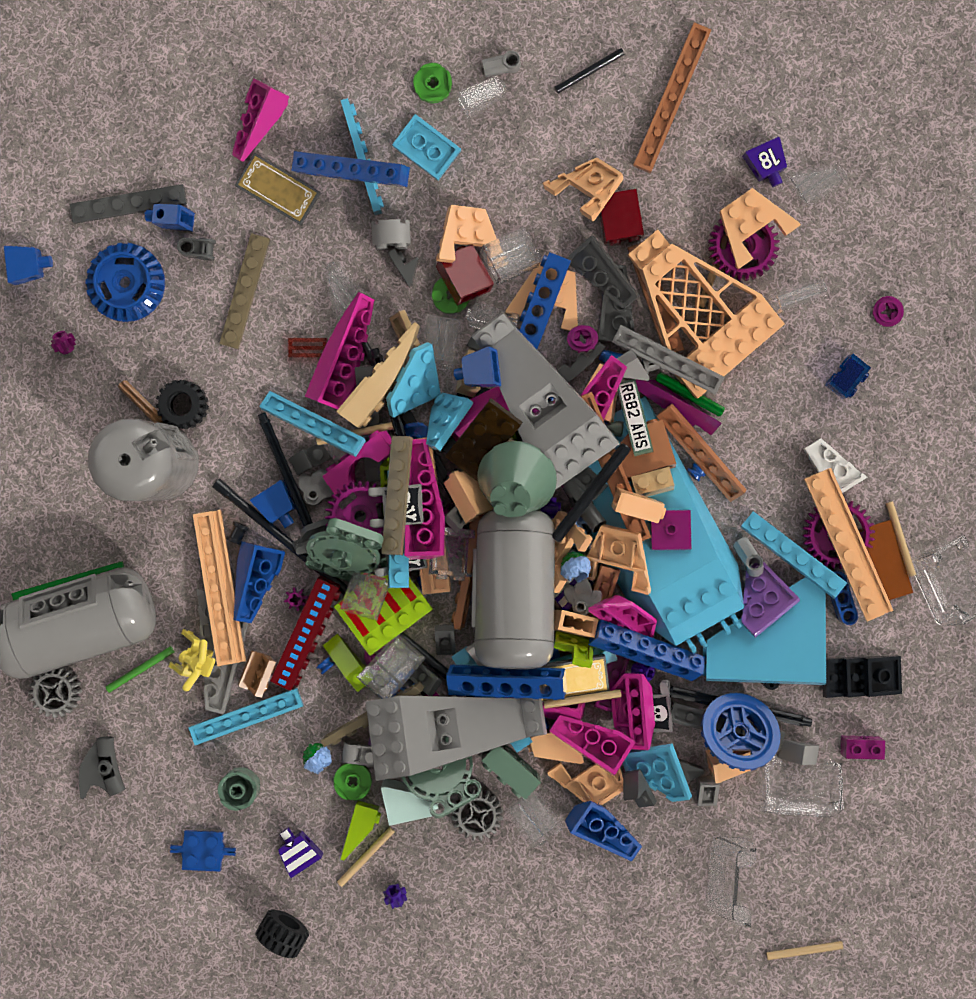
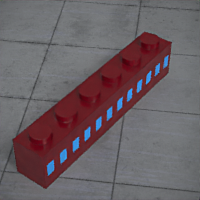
[270,575,342,691]

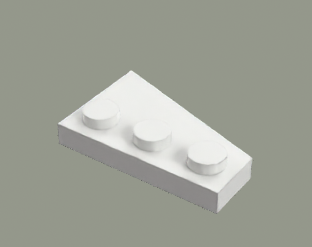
[803,439,867,493]

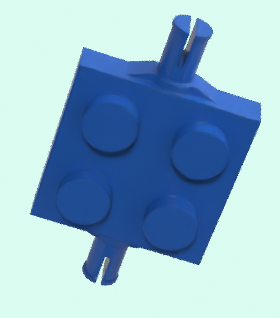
[170,830,236,872]

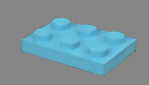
[392,114,461,181]

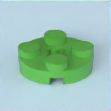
[413,63,452,104]
[432,278,470,314]
[334,763,372,801]

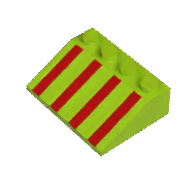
[334,566,433,656]

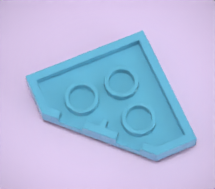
[386,342,441,418]
[426,392,473,451]
[623,743,692,802]

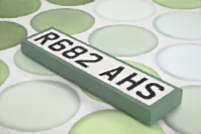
[618,379,653,456]

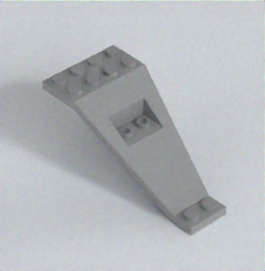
[472,312,620,490]
[366,696,547,781]

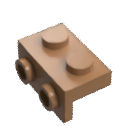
[238,650,276,698]

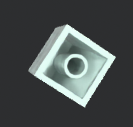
[381,779,439,826]

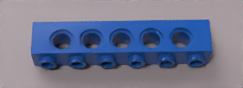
[291,151,410,187]
[517,252,571,349]
[589,620,705,681]
[446,665,567,700]

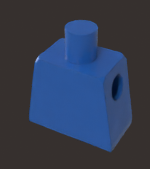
[145,204,195,232]
[4,246,53,285]
[454,347,501,387]
[250,480,296,528]

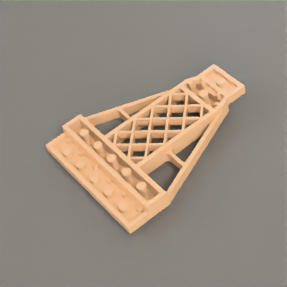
[627,230,785,399]

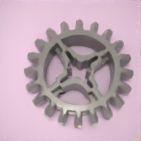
[28,667,82,718]
[452,788,503,841]

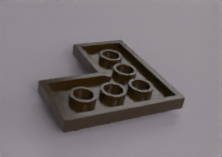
[445,398,523,481]

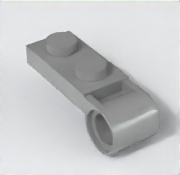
[342,740,374,766]

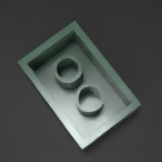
[482,745,541,800]

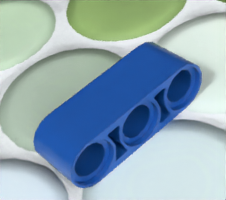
[830,570,858,625]

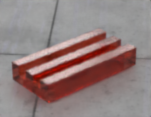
[288,338,327,358]

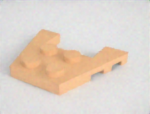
[543,157,624,222]
[719,188,801,270]
[436,205,506,268]
[505,262,578,331]
[552,511,593,593]
[586,524,651,595]
[547,762,623,806]

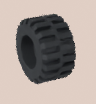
[155,380,209,429]
[255,909,309,958]

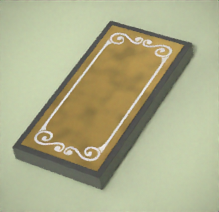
[235,153,321,226]
[540,654,610,703]

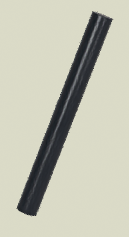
[555,48,625,94]

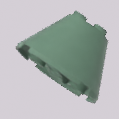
[478,441,557,517]

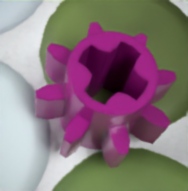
[51,331,76,355]
[284,587,309,611]

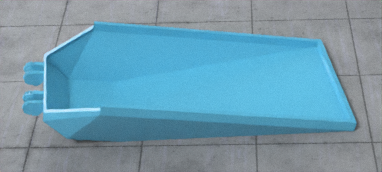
[588,396,744,654]

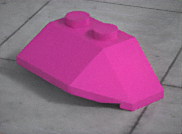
[588,595,657,638]
[610,673,655,750]

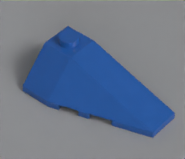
[234,541,285,623]
[565,801,642,861]

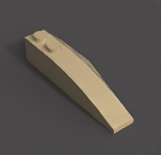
[336,322,420,428]

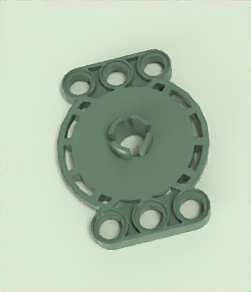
[305,518,384,582]
[401,737,481,818]

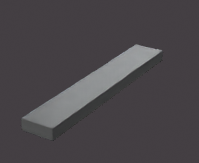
[612,325,725,395]

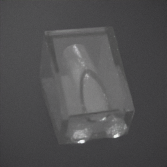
[357,634,426,699]

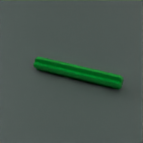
[655,372,725,416]

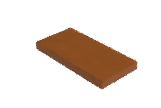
[858,520,913,600]

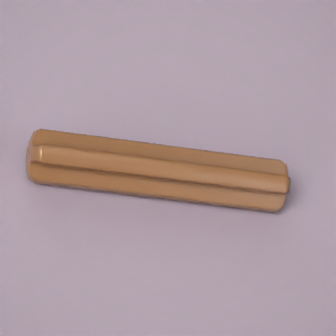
[118,380,163,423]

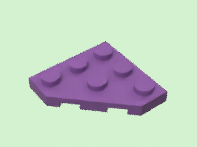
[741,562,800,638]

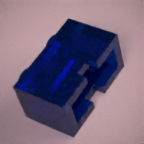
[825,354,871,399]

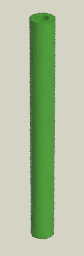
[106,646,175,693]

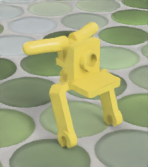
[168,629,216,691]

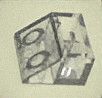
[340,572,389,621]

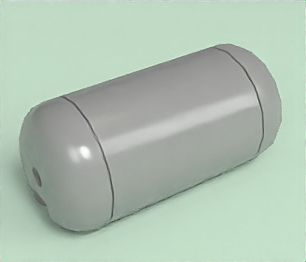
[88,419,199,501]
[472,509,555,669]
[0,567,156,679]

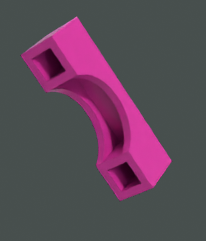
[322,430,392,495]

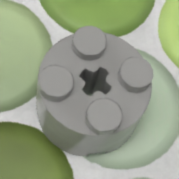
[371,219,411,250]

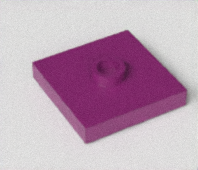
[651,510,692,550]

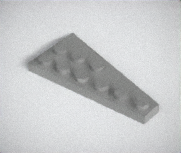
[197,588,248,714]

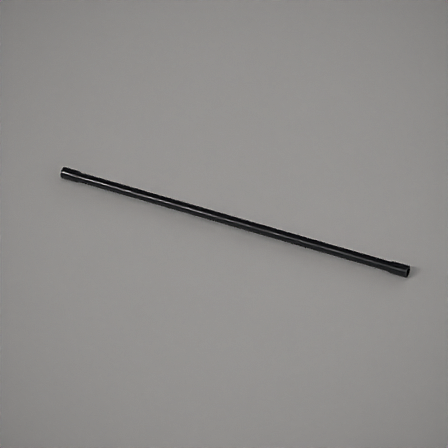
[212,479,475,697]

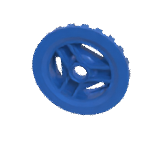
[85,243,165,322]
[701,693,781,771]

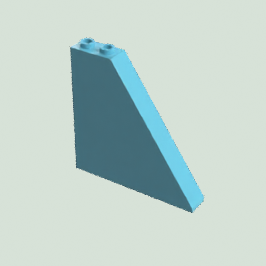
[703,577,826,685]

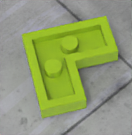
[554,631,593,668]

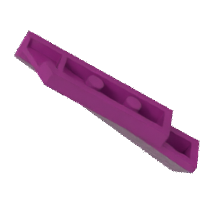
[636,379,722,435]

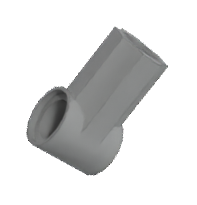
[482,50,521,78]
[733,537,764,577]

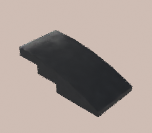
[822,655,902,698]

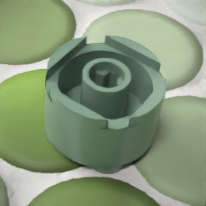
[218,767,260,811]

